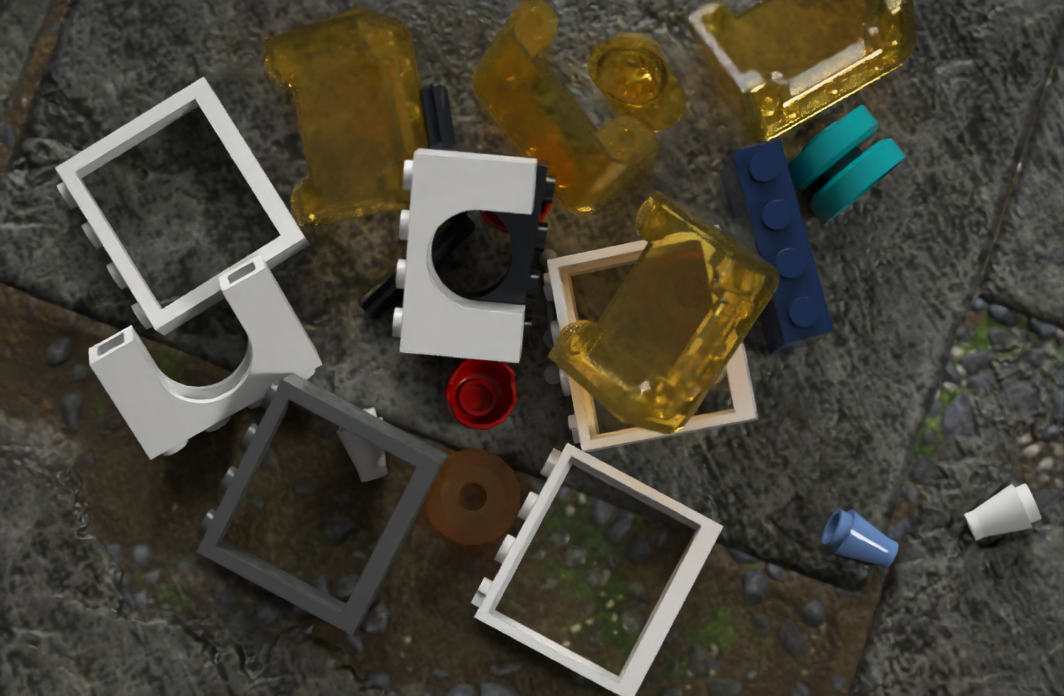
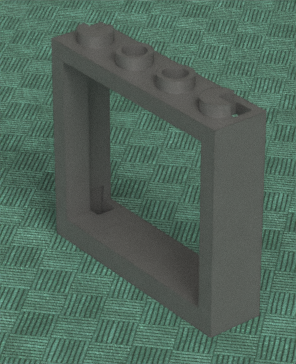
[196,373,448,635]

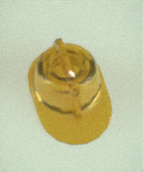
[588,29,686,132]

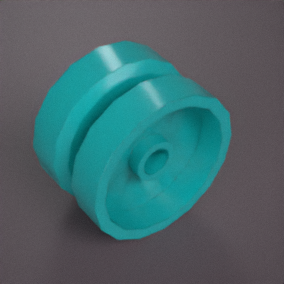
[788,105,907,225]

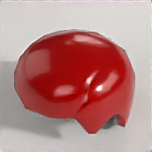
[444,358,518,430]

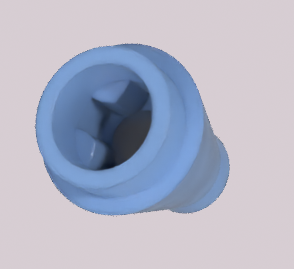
[822,509,898,568]

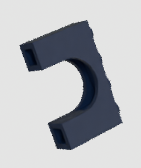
[720,139,834,355]

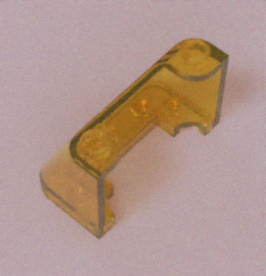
[472,0,661,216]
[686,0,916,141]
[264,7,428,227]
[548,189,780,434]

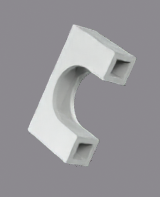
[392,148,538,363]
[88,254,322,460]

